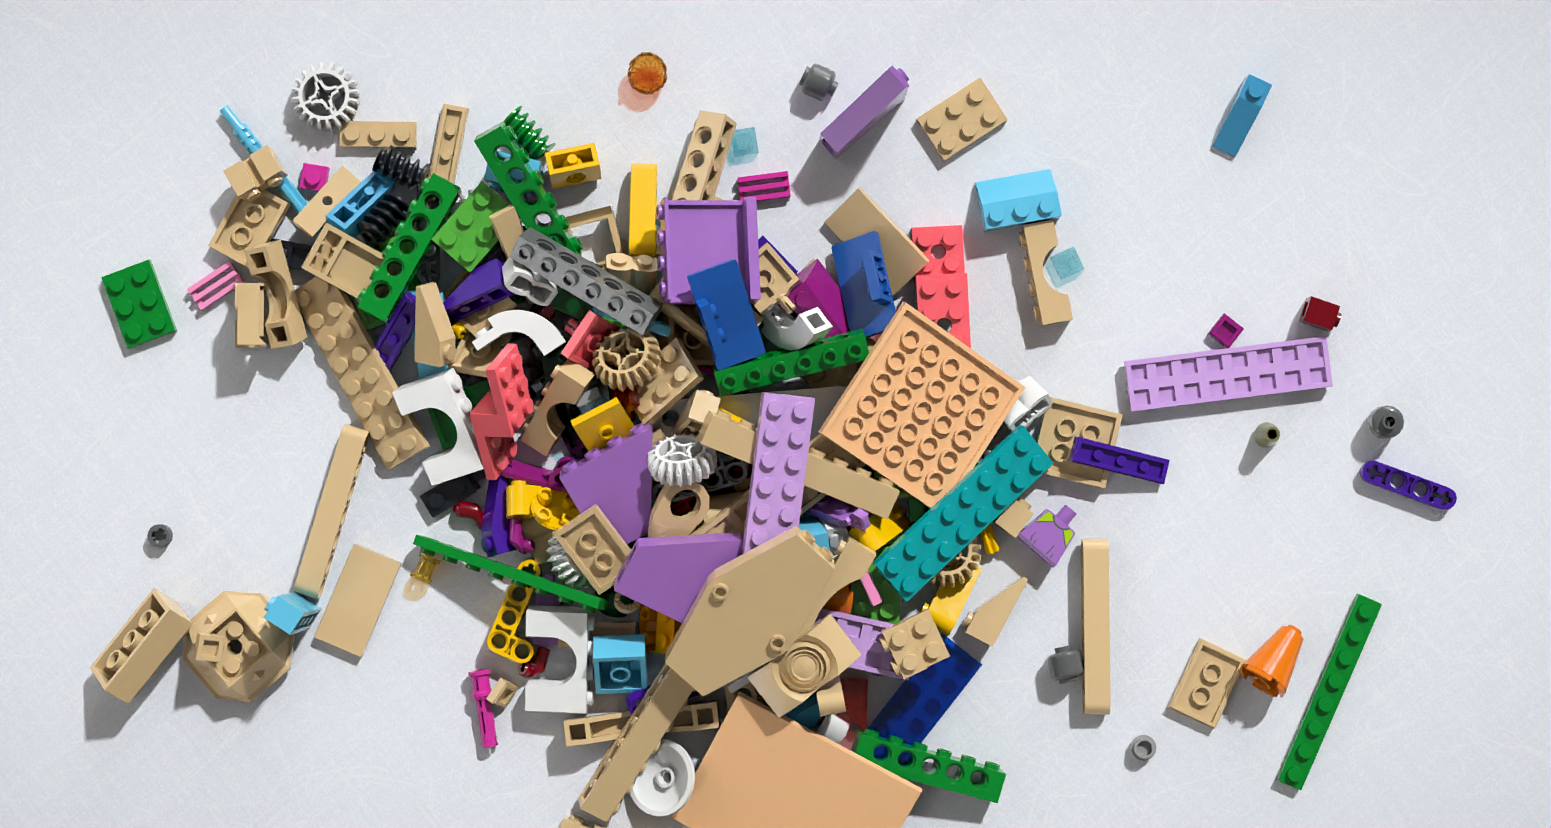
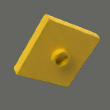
[571,397,634,451]

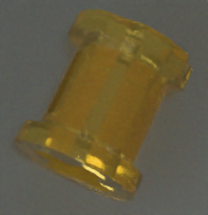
[410,552,441,584]

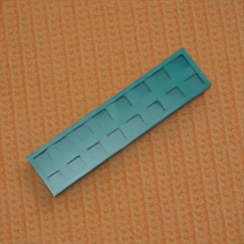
[872,425,1054,602]

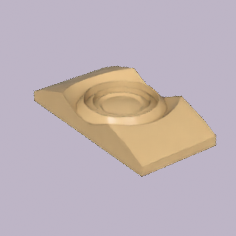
[301,223,402,298]
[747,613,862,718]

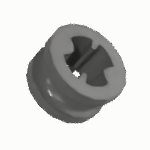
[147,524,173,547]

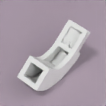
[751,304,833,350]
[472,310,566,356]

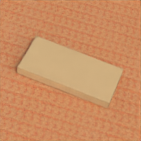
[824,187,930,296]
[314,544,402,657]

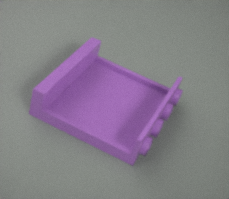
[656,197,761,304]

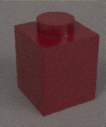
[1299,296,1341,331]

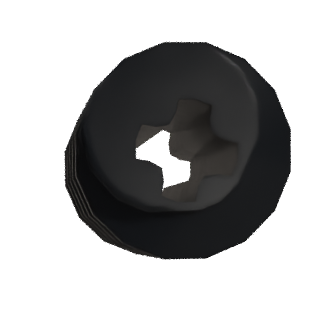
[372,145,430,193]
[357,192,409,249]

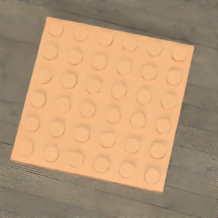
[818,302,1025,508]

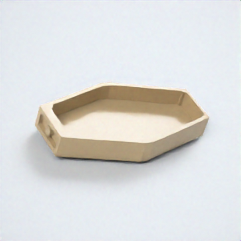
[665,526,835,696]

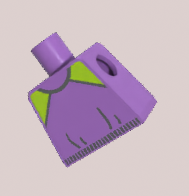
[1017,504,1077,568]

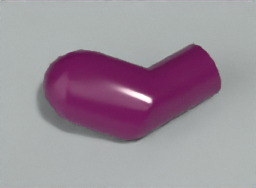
[509,518,535,554]

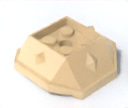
[183,591,296,702]

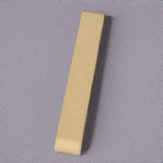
[294,424,370,599]
[1081,539,1111,715]

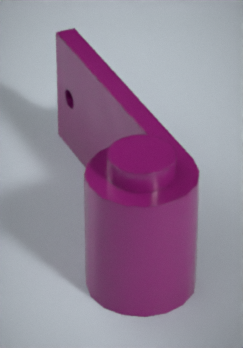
[500,456,578,492]

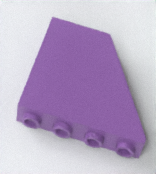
[819,65,909,159]
[560,422,653,544]
[614,532,744,623]

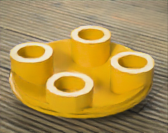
[531,487,580,531]

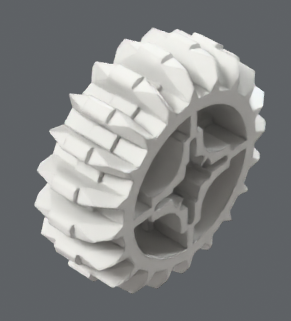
[291,62,360,131]
[647,433,718,487]
[546,532,591,588]

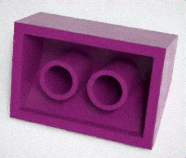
[787,259,850,338]

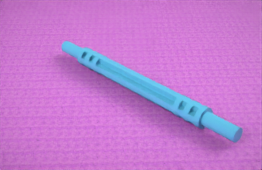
[220,105,323,236]

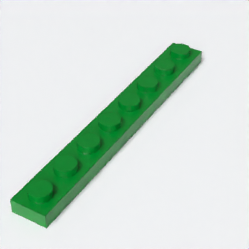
[413,534,608,613]
[1276,594,1382,790]

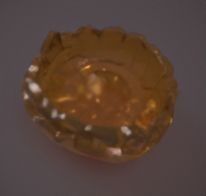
[628,52,667,95]

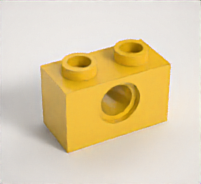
[545,143,602,189]

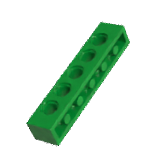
[474,121,583,256]
[357,173,462,324]
[713,329,869,397]
[851,729,1006,803]

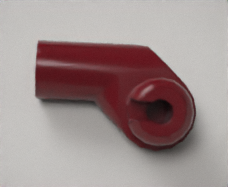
[453,501,484,530]
[518,646,550,678]

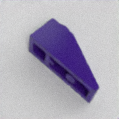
[443,259,515,324]
[480,476,517,558]

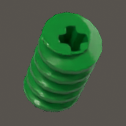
[503,106,556,160]

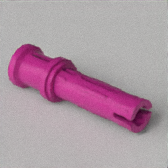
[468,669,498,748]

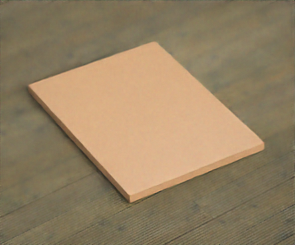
[671,691,922,828]

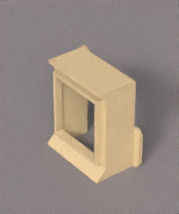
[566,205,629,269]
[235,283,267,348]

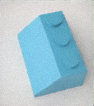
[975,169,1062,232]

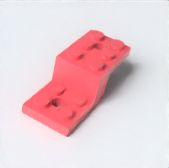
[911,225,971,348]
[470,344,534,480]

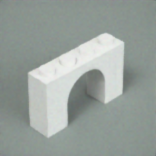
[392,368,484,485]
[525,605,595,713]

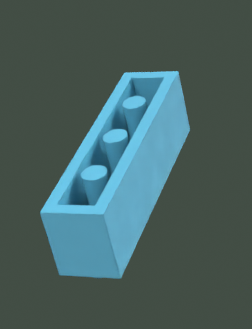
[264,592,322,635]

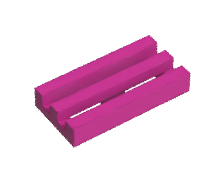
[738,171,791,201]

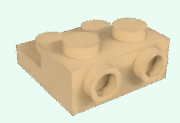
[879,609,950,679]

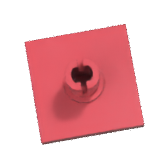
[561,310,620,371]

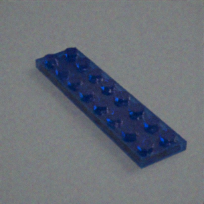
[850,634,982,764]

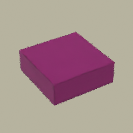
[1207,313,1244,348]

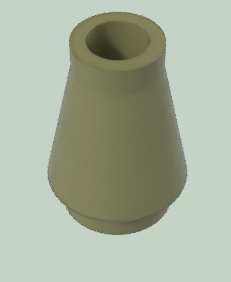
[1254,422,1280,448]

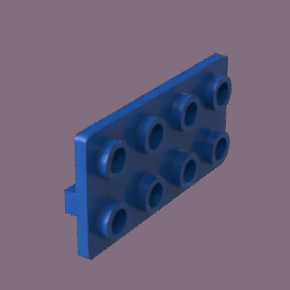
[831,231,896,338]
[687,259,766,370]

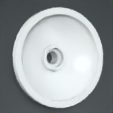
[630,739,695,816]

